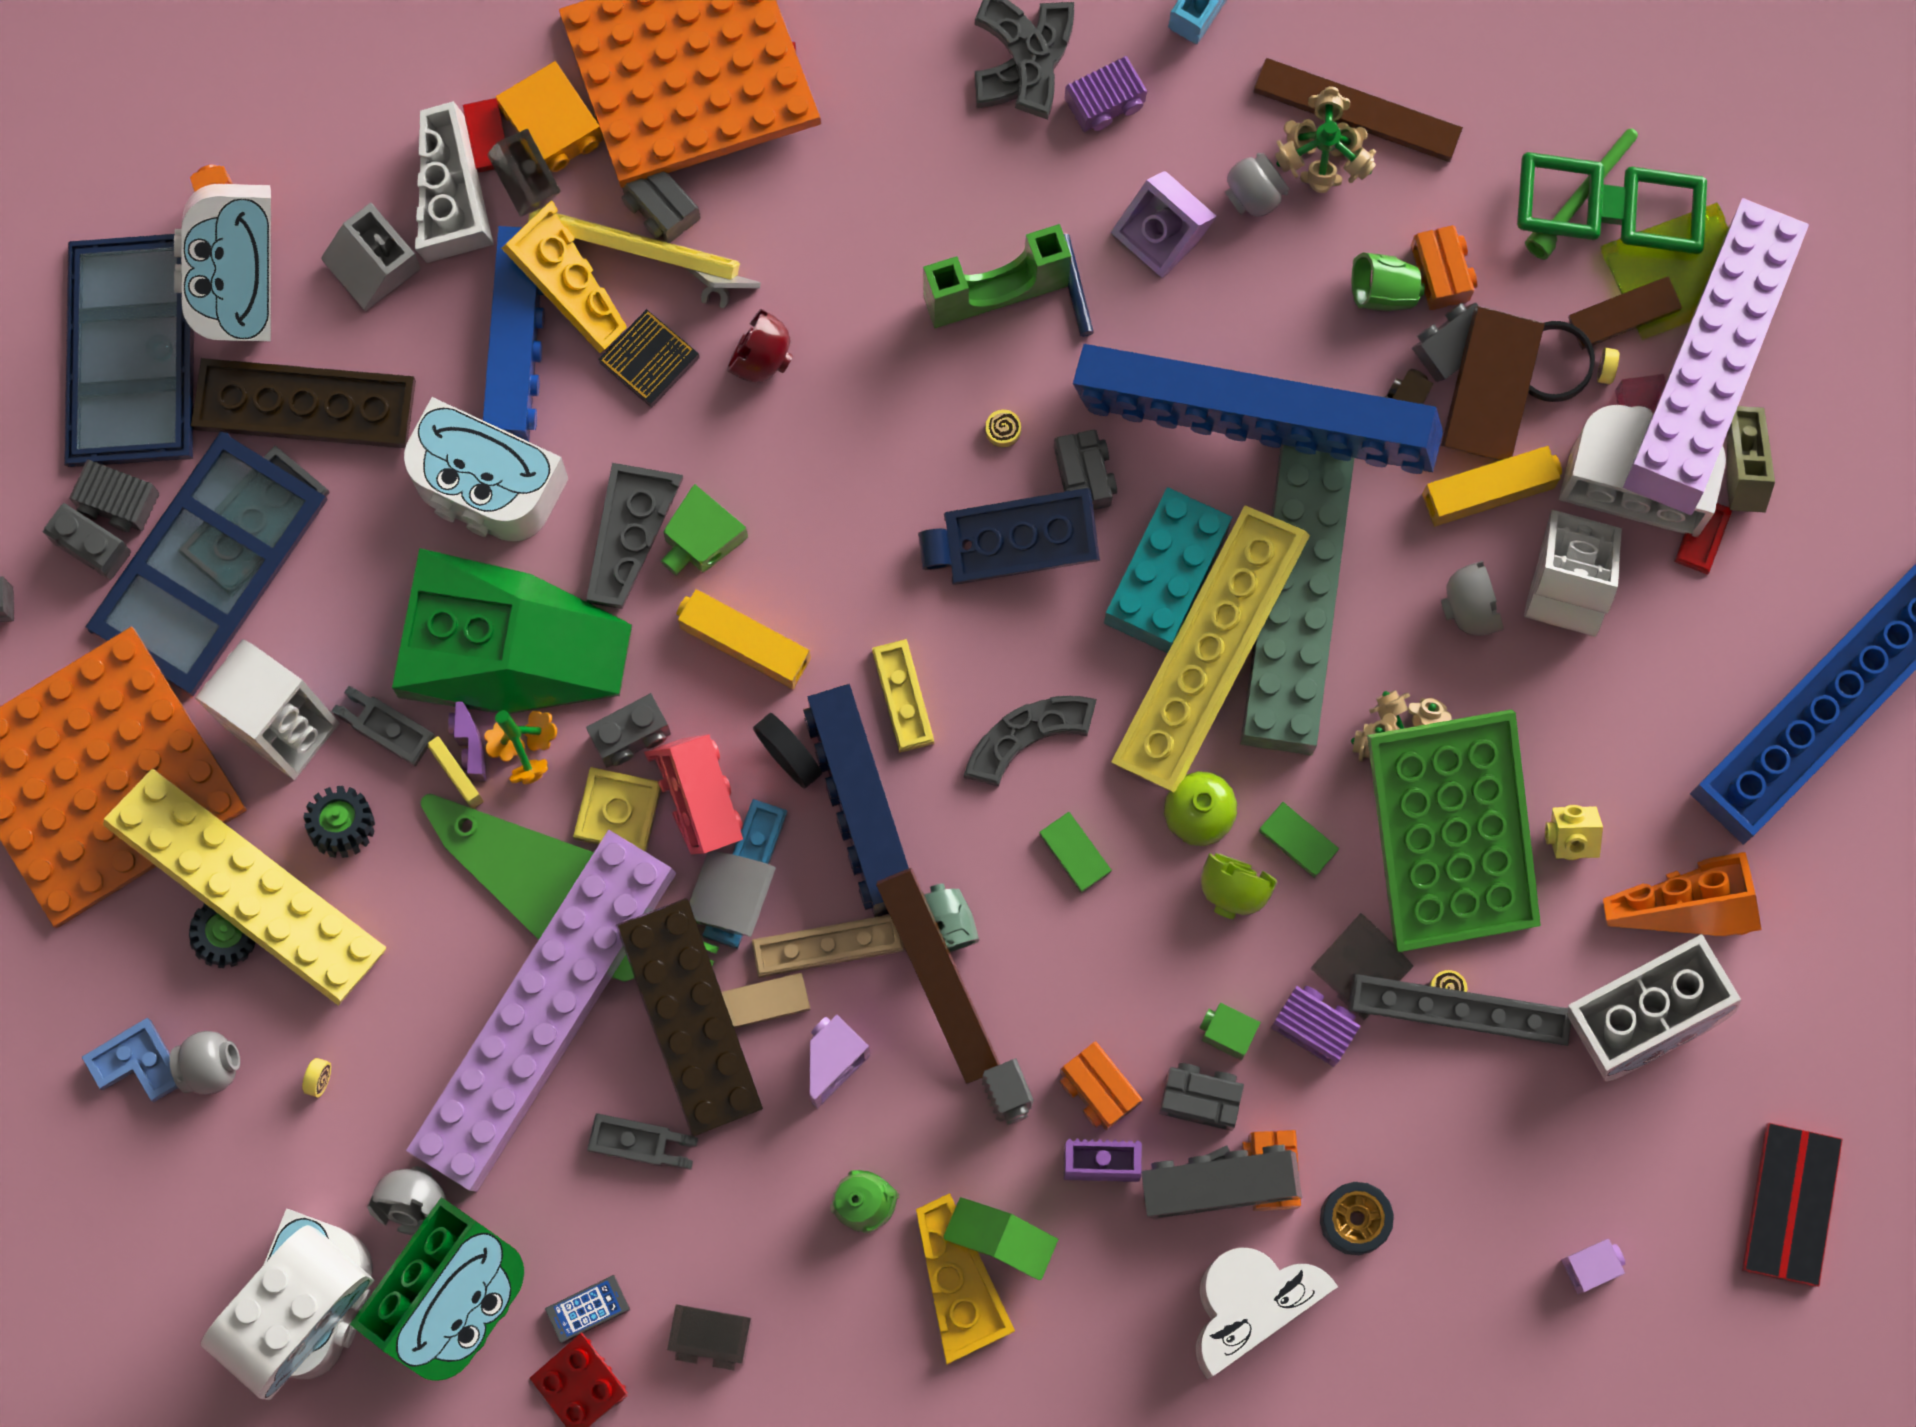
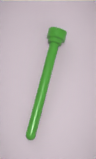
[1525,128,1638,260]

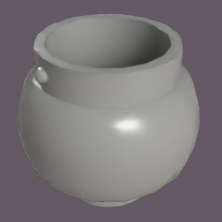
[1225,153,1290,217]
[170,1031,240,1095]

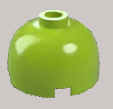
[1164,771,1237,846]
[1201,853,1278,919]

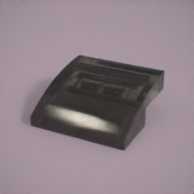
[1311,913,1413,1021]

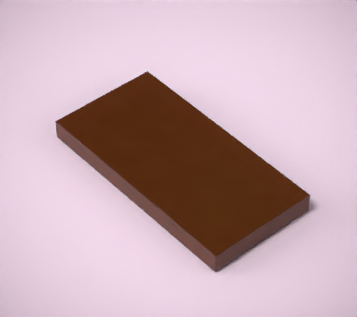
[1441,306,1545,461]

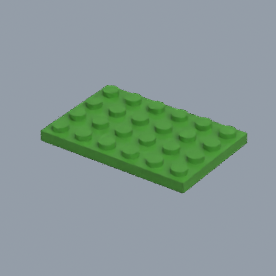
[1367,709,1541,952]

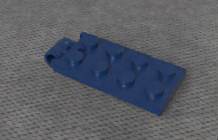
[918,488,1100,585]

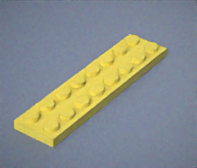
[1111,505,1310,793]
[103,768,386,1006]

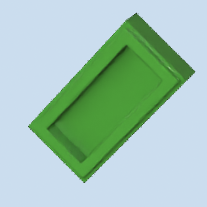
[1259,802,1339,878]
[1039,812,1112,893]

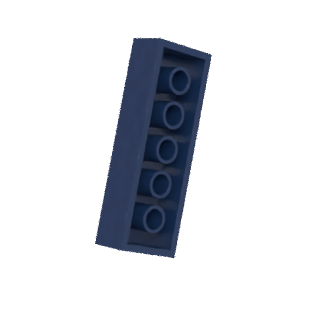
[803,683,909,917]

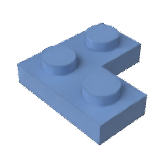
[82,1018,178,1102]

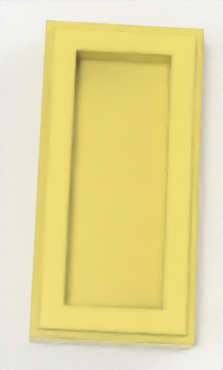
[428,736,484,809]

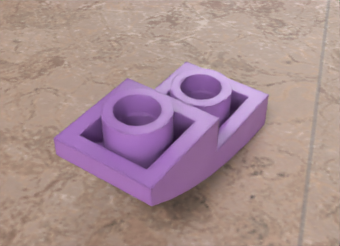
[448,702,486,781]

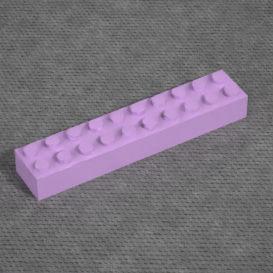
[1623,198,1809,516]
[406,830,677,1192]

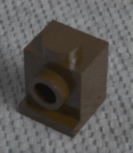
[1385,369,1434,404]

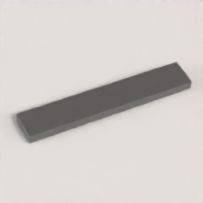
[1348,974,1571,1046]

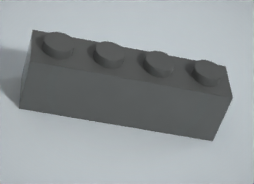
[1141,1145,1302,1219]

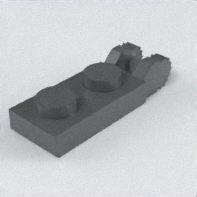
[332,686,436,767]
[587,1113,698,1170]

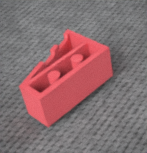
[644,734,743,855]

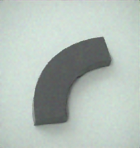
[975,0,1055,120]
[975,2,1074,108]
[964,696,1097,787]

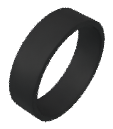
[1528,321,1595,402]
[753,713,822,789]

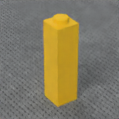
[1422,446,1562,527]
[676,589,811,689]

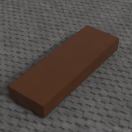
[1568,276,1682,350]

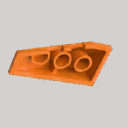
[1603,852,1762,936]

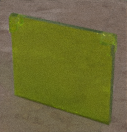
[1600,202,1729,341]

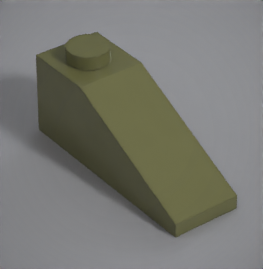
[1727,406,1775,513]

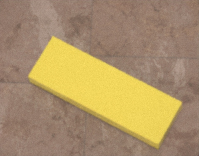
[872,639,934,753]

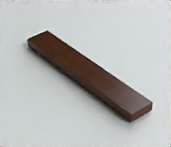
[1253,58,1463,162]
[876,867,1000,1084]

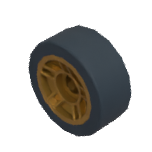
[1320,1181,1394,1256]

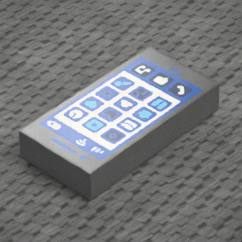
[545,1275,630,1343]

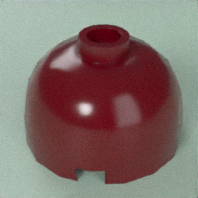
[727,309,793,382]

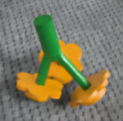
[484,710,557,784]

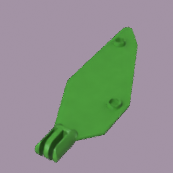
[421,794,719,982]

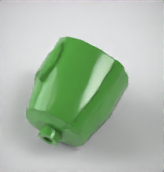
[1351,252,1425,312]
[830,1170,899,1233]

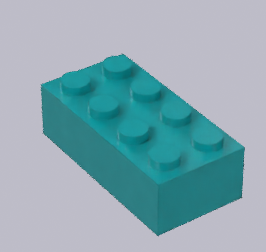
[1104,487,1233,653]

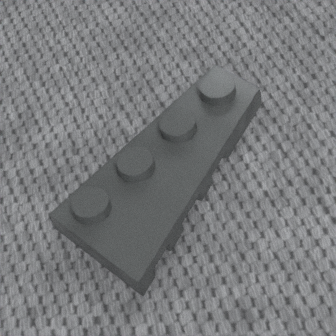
[586,463,683,609]

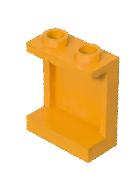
[496,61,603,175]

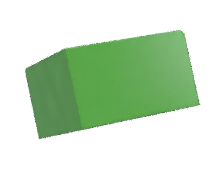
[944,1197,1059,1280]

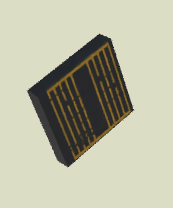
[598,309,700,408]

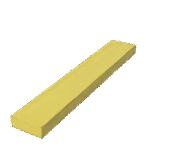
[528,209,740,280]

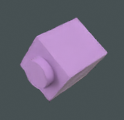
[1561,1238,1626,1294]

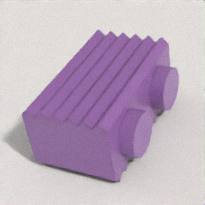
[1064,56,1147,132]
[1271,986,1360,1067]
[1064,1138,1142,1182]

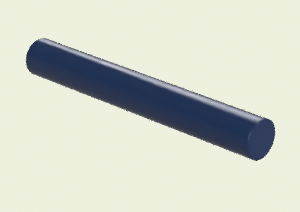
[1064,234,1094,337]

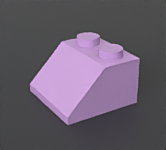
[1110,171,1217,278]
[810,1015,870,1109]

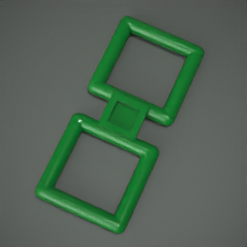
[1517,152,1707,254]

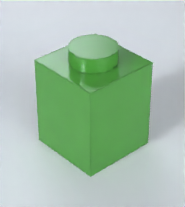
[1199,1003,1261,1060]

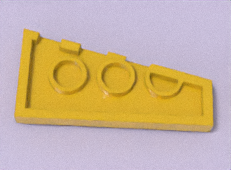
[501,200,627,353]
[916,1193,1015,1365]

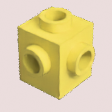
[1545,805,1603,860]

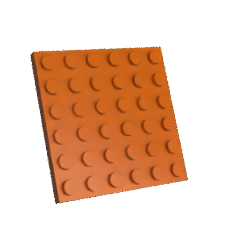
[559,0,821,188]
[0,626,247,928]

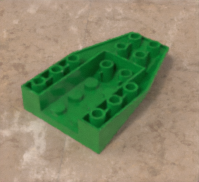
[392,548,632,714]

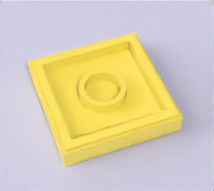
[573,767,661,852]

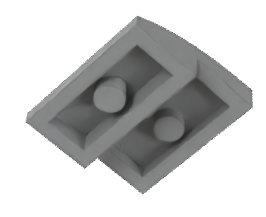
[689,851,776,937]

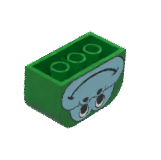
[350,1197,524,1381]

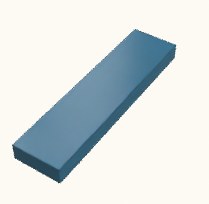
[703,799,788,949]

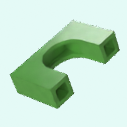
[923,224,1072,329]

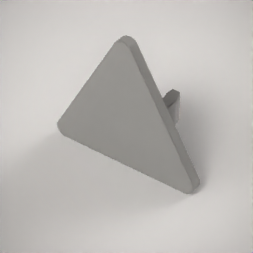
[685,268,761,308]

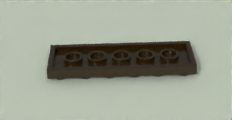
[191,358,416,448]
[615,898,763,1136]

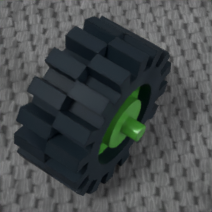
[304,786,375,858]
[189,903,256,968]

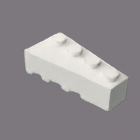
[415,101,494,263]

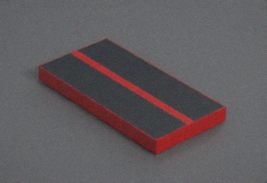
[1742,1123,1843,1287]

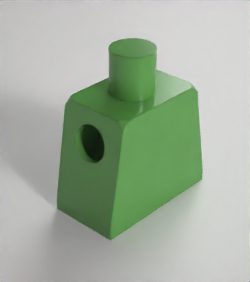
[661,484,748,576]

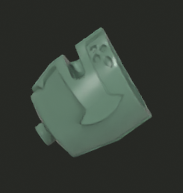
[924,884,980,952]

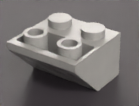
[321,203,421,311]

